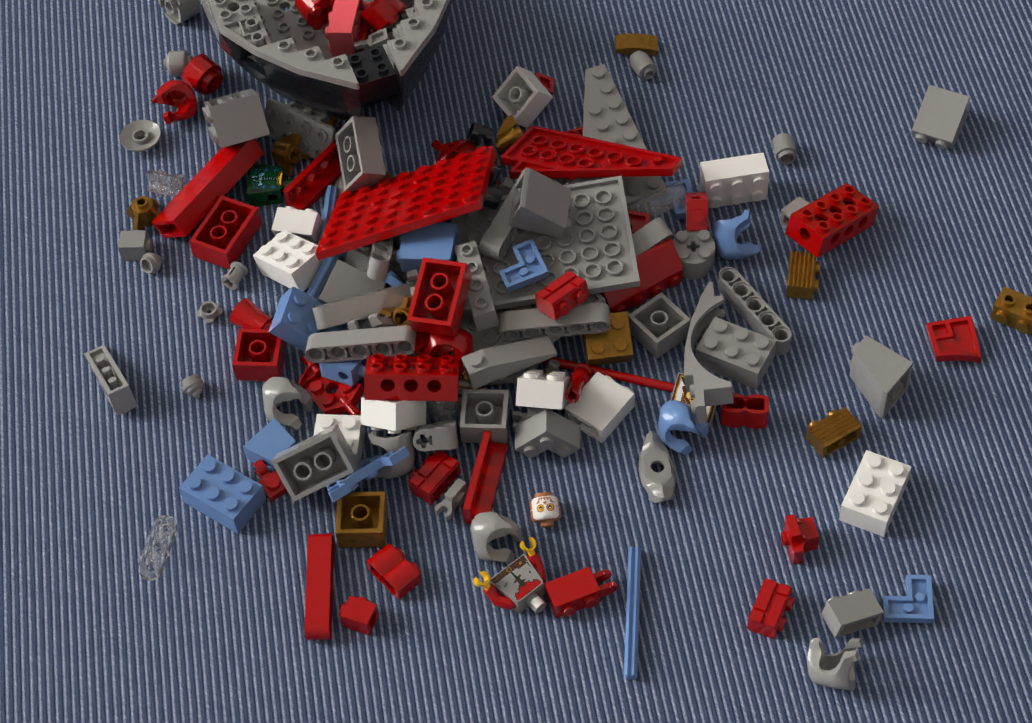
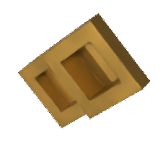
[614,33,658,56]

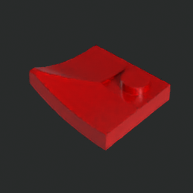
[926,316,982,363]

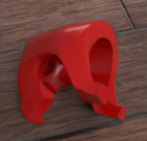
[152,80,197,125]
[419,328,474,375]

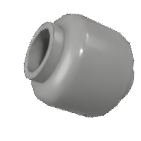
[163,50,193,77]

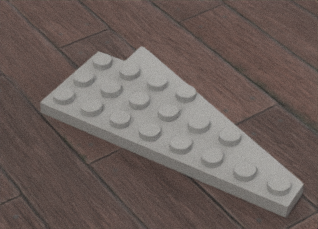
[583,64,667,208]

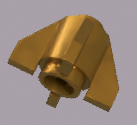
[495,115,523,153]
[271,133,311,176]
[126,196,159,230]
[380,295,412,326]

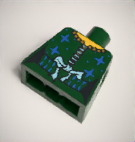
[247,163,295,207]

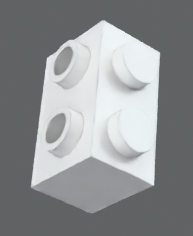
[271,206,323,244]

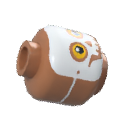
[529,492,562,528]

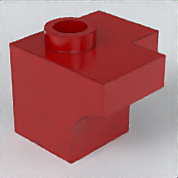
[781,514,819,565]

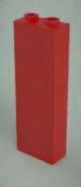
[151,139,264,238]

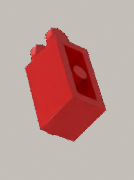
[544,567,618,619]

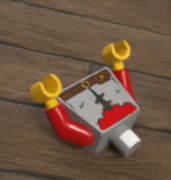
[473,537,547,614]

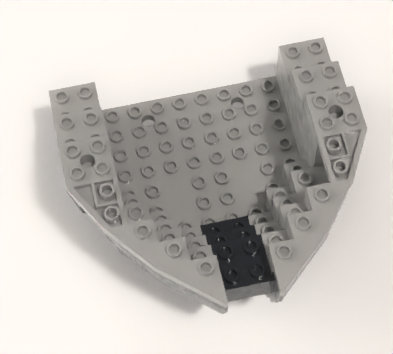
[200,0,452,121]

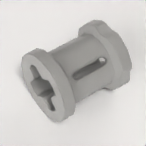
[221,261,248,290]

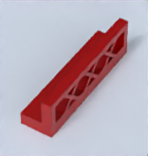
[283,139,342,210]
[463,431,508,524]

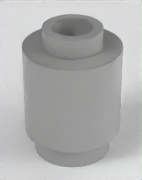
[629,50,657,80]
[772,133,797,165]

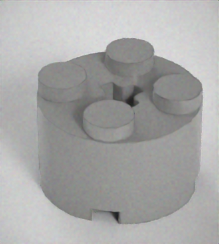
[158,0,201,24]
[673,230,715,280]

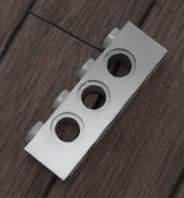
[454,240,500,331]

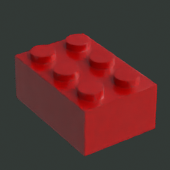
[189,195,262,270]
[407,257,472,337]

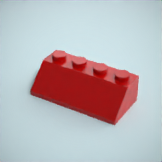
[600,238,684,313]

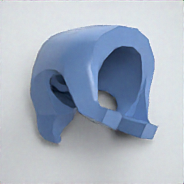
[712,210,761,260]
[658,400,709,456]

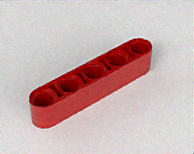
[305,533,334,641]

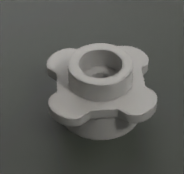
[196,301,223,324]

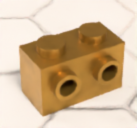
[990,286,1032,335]

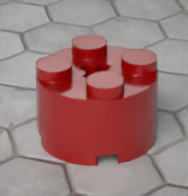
[295,0,335,30]
[360,0,408,32]

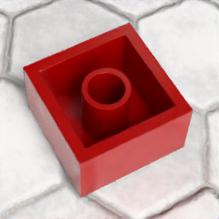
[232,329,286,381]

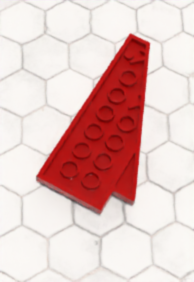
[501,125,683,180]

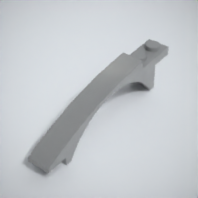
[684,282,734,424]

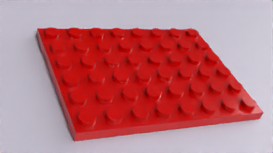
[315,145,497,260]

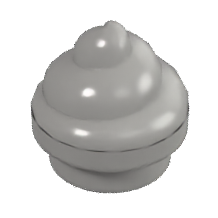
[140,252,162,274]
[181,374,204,399]

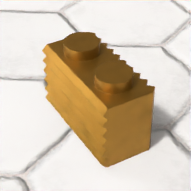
[786,251,820,299]
[806,407,862,458]

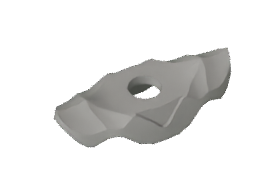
[638,430,676,503]

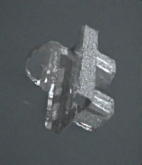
[146,169,185,198]

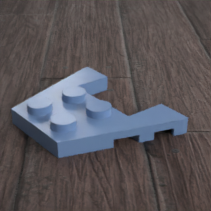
[326,447,410,502]

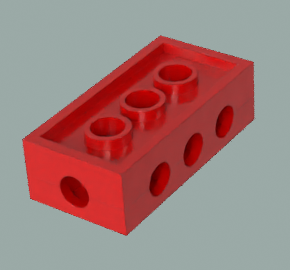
[785,183,879,258]
[364,354,459,401]

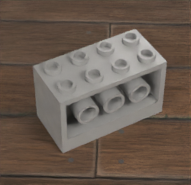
[202,88,270,148]

